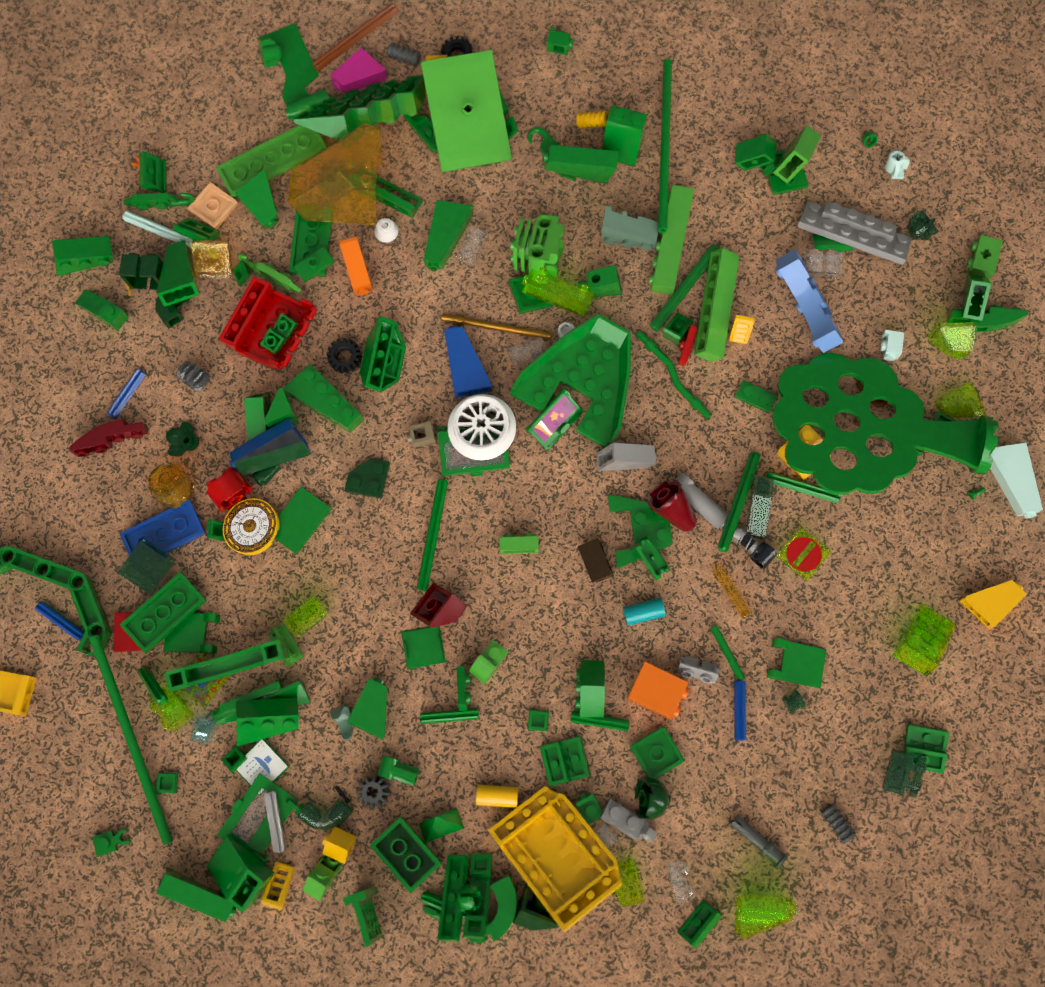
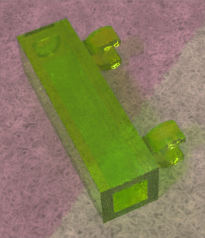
[522,267,594,317]

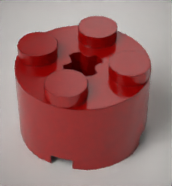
[207,467,253,512]

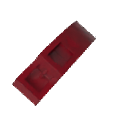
[69,419,149,457]

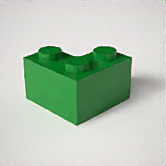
[576,660,605,717]

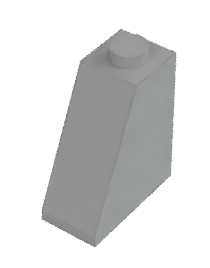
[596,443,657,471]

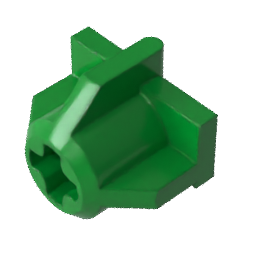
[257,38,282,68]

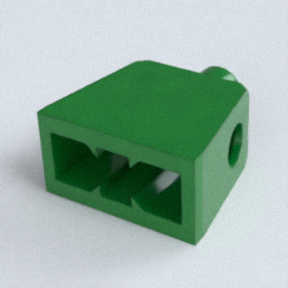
[578,265,622,298]

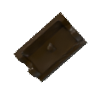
[578,538,614,583]

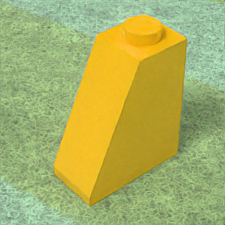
[960,580,1027,629]

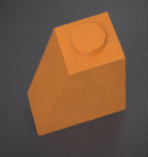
[339,236,373,295]

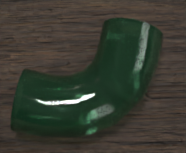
[297,798,354,831]

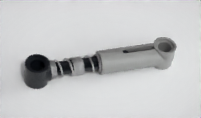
[675,473,777,569]

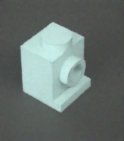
[880,330,904,361]

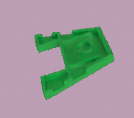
[608,495,673,569]

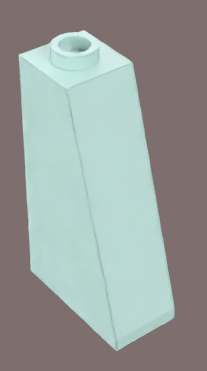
[988,443,1043,519]

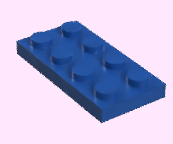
[119,499,206,568]

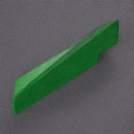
[211,681,310,725]

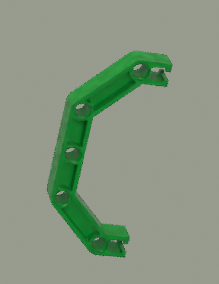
[0,546,111,658]

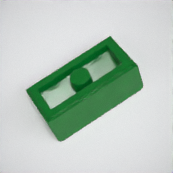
[677,900,722,949]

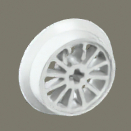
[448,394,516,460]

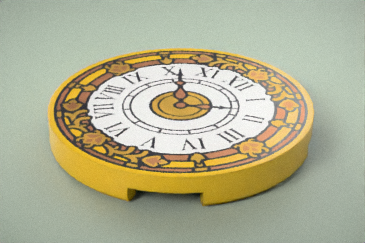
[223,498,280,555]

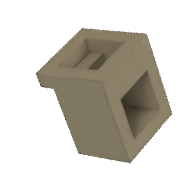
[407,421,436,448]

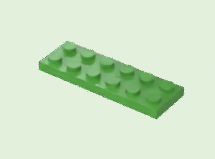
[216,125,328,198]

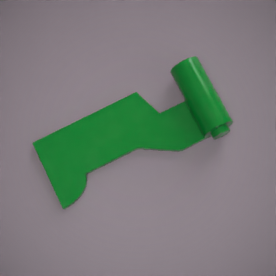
[257,23,329,121]

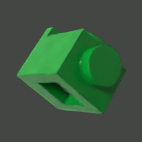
[547,27,574,55]

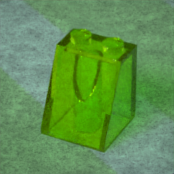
[735,892,797,939]

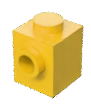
[322,827,357,864]

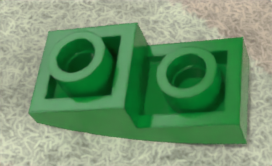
[813,233,853,253]
[260,313,299,354]

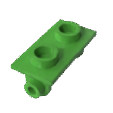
[268,624,304,667]

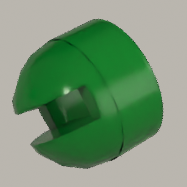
[861,131,878,148]

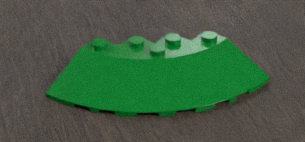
[294,75,426,140]

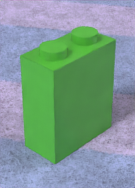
[773,125,821,184]

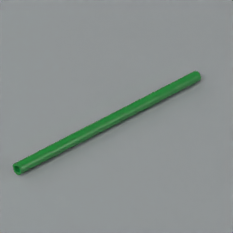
[658,59,672,233]
[89,635,173,845]

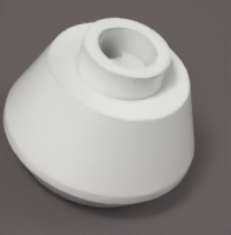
[374,218,399,242]

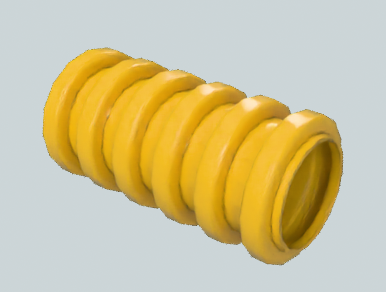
[576,110,609,129]

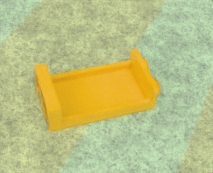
[0,671,37,717]

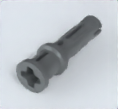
[731,815,789,869]

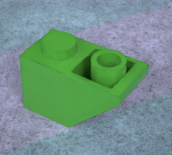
[302,855,343,902]

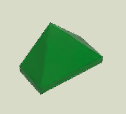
[419,809,464,843]

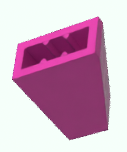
[331,48,387,94]

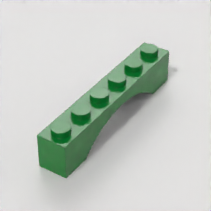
[164,639,290,692]

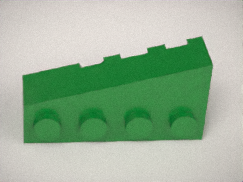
[282,364,364,433]

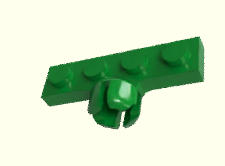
[437,855,481,942]

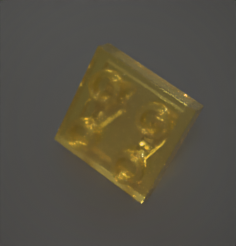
[191,240,233,278]

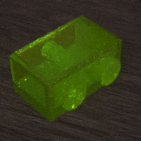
[282,596,329,638]
[148,685,195,732]

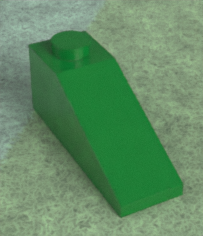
[75,289,129,331]

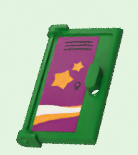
[525,388,584,451]

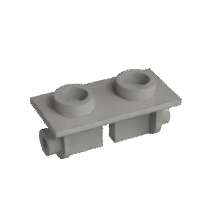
[677,656,720,684]

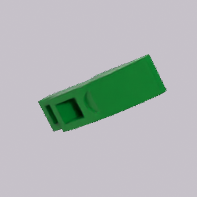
[947,306,1028,333]

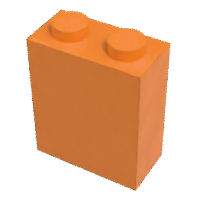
[627,662,690,720]

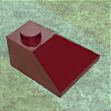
[410,583,467,628]

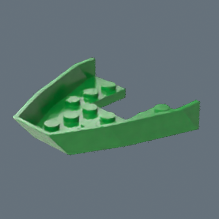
[510,314,631,448]

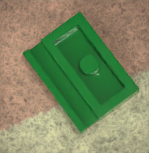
[139,151,166,193]
[173,217,220,245]

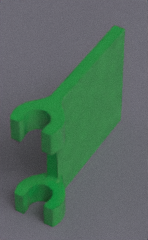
[163,613,220,654]
[766,638,826,689]

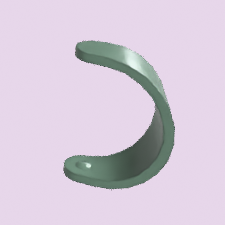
[330,704,353,740]

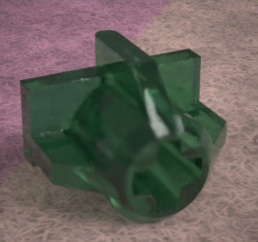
[908,210,939,241]

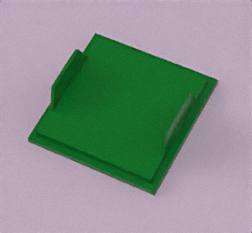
[401,626,446,670]

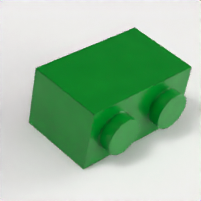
[735,134,777,170]

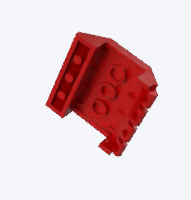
[218,276,318,370]

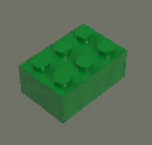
[370,817,443,893]

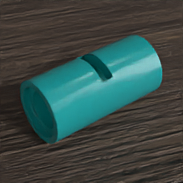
[622,597,666,626]

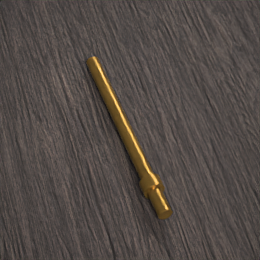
[441,313,551,340]

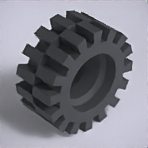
[441,36,473,57]
[327,338,362,374]

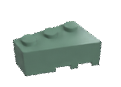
[601,206,658,251]

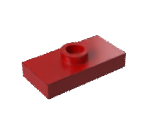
[678,325,698,366]

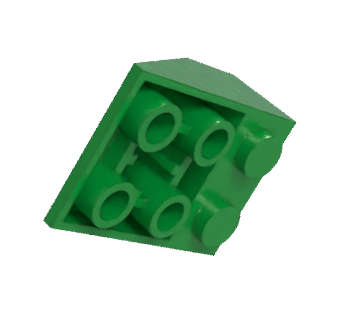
[206,835,275,913]

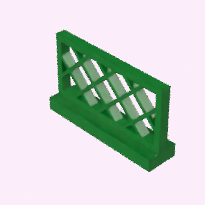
[343,886,383,947]

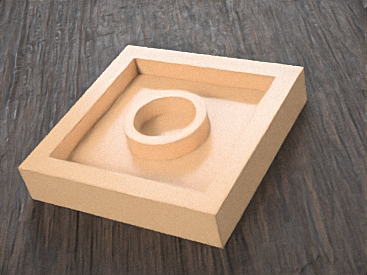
[187,182,239,229]

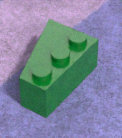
[52,236,113,276]
[236,698,299,747]

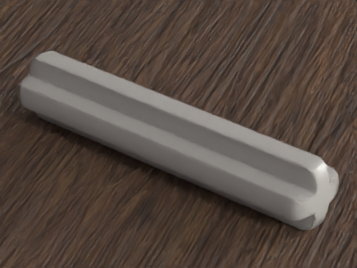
[264,791,285,853]

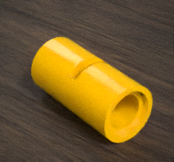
[476,785,518,808]

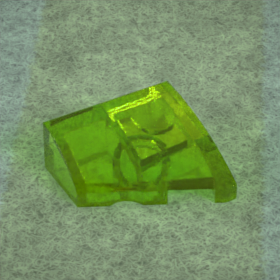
[934,382,986,418]
[613,859,646,907]

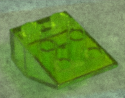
[892,603,956,677]

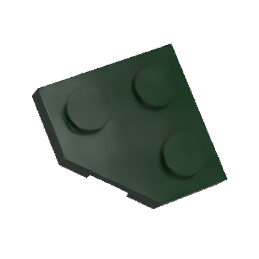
[344,458,390,499]

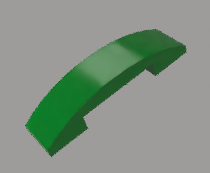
[463,853,492,939]

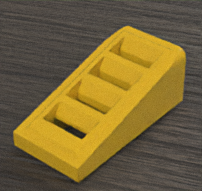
[729,315,755,344]
[261,861,295,910]

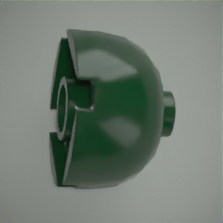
[635,777,671,820]

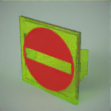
[776,528,832,581]

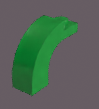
[469,875,517,945]

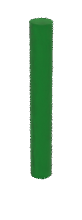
[710,625,746,681]

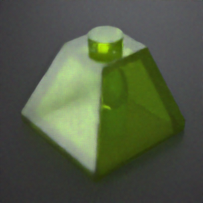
[928,322,977,360]

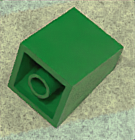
[602,105,647,167]

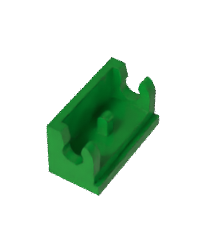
[632,535,670,580]

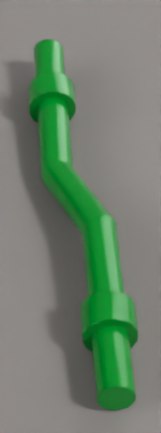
[636,330,712,420]

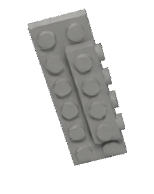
[798,201,912,265]

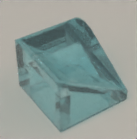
[190,717,215,743]

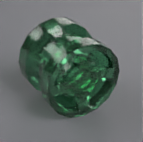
[782,690,806,715]

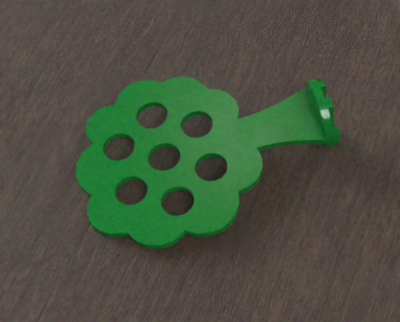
[772,353,999,495]

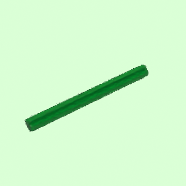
[650,244,720,332]
[717,452,760,552]
[417,479,448,591]

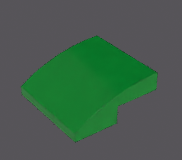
[902,723,950,774]
[540,736,591,786]

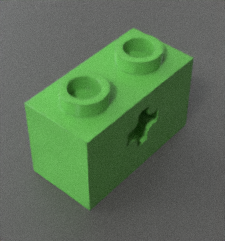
[966,235,1003,280]

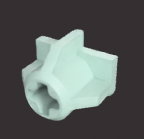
[885,149,910,179]

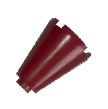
[647,479,697,532]

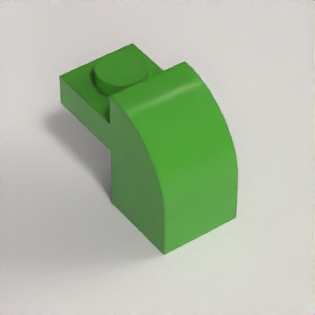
[469,640,509,685]

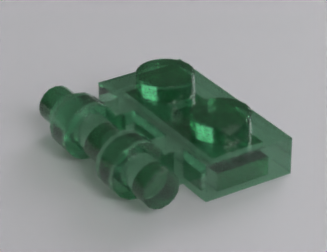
[882,749,927,798]

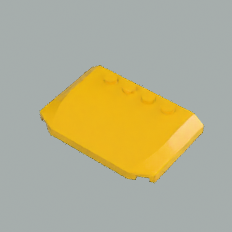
[488,786,622,932]

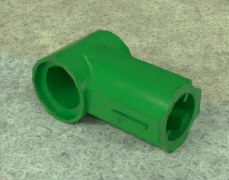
[377,755,420,786]

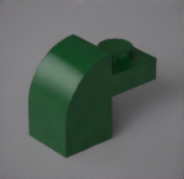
[155,296,191,329]

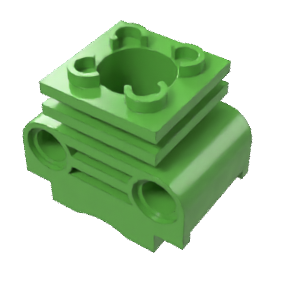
[510,215,565,283]

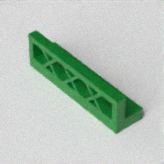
[349,168,423,218]

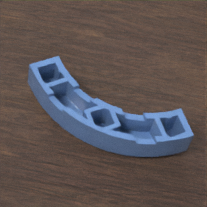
[775,249,843,353]

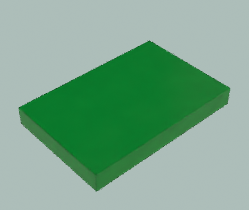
[274,487,332,554]

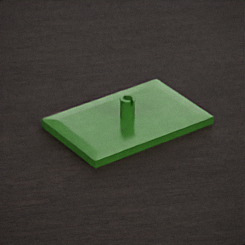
[420,50,512,173]

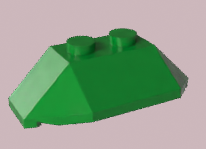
[360,316,406,392]

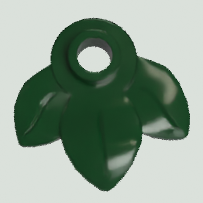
[166,422,199,457]

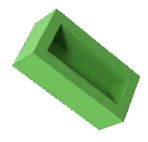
[499,533,539,554]

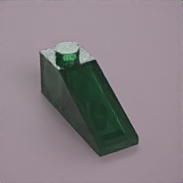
[746,476,774,540]

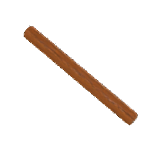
[312,4,398,71]

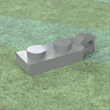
[600,799,657,842]

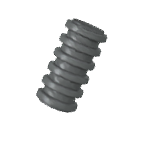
[387,42,421,67]
[820,804,856,844]

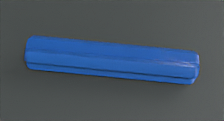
[107,369,146,419]
[35,601,85,641]
[734,681,746,741]

